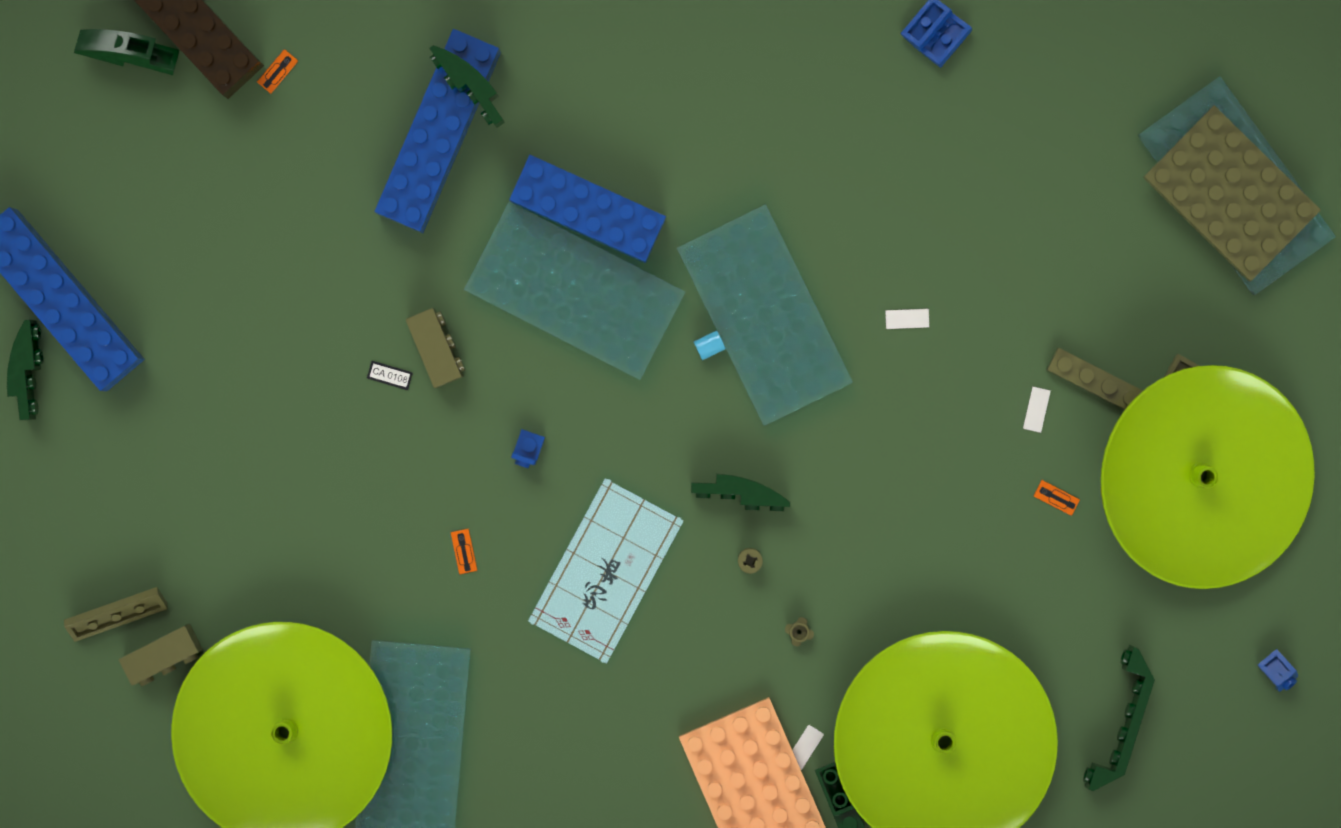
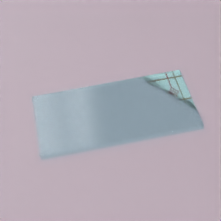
[528,478,683,664]

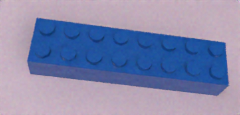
[374,29,501,233]
[0,207,145,391]

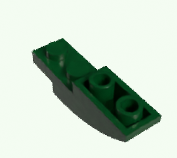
[74,29,180,75]
[429,45,505,128]
[7,320,44,420]
[691,473,790,511]
[815,762,865,828]

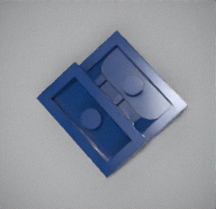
[901,0,972,68]

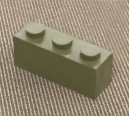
[405,308,465,388]
[118,624,203,687]

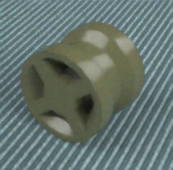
[738,548,763,574]

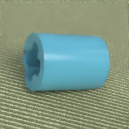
[693,330,726,360]

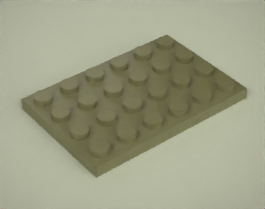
[1143,105,1321,282]

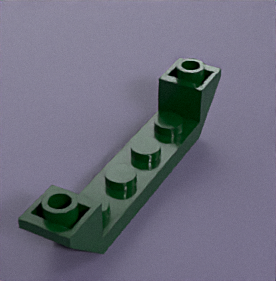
[1083,645,1155,791]

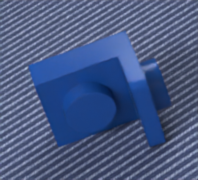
[511,429,545,468]
[1258,649,1298,692]

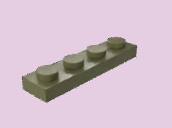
[1046,348,1143,410]
[64,587,168,642]

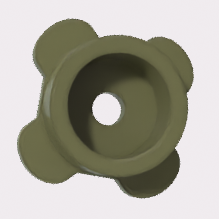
[785,617,814,646]

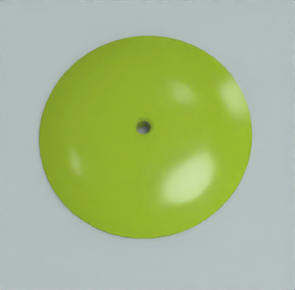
[1101,365,1315,589]
[171,622,392,828]
[834,631,1058,828]

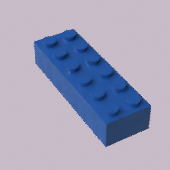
[509,155,666,263]

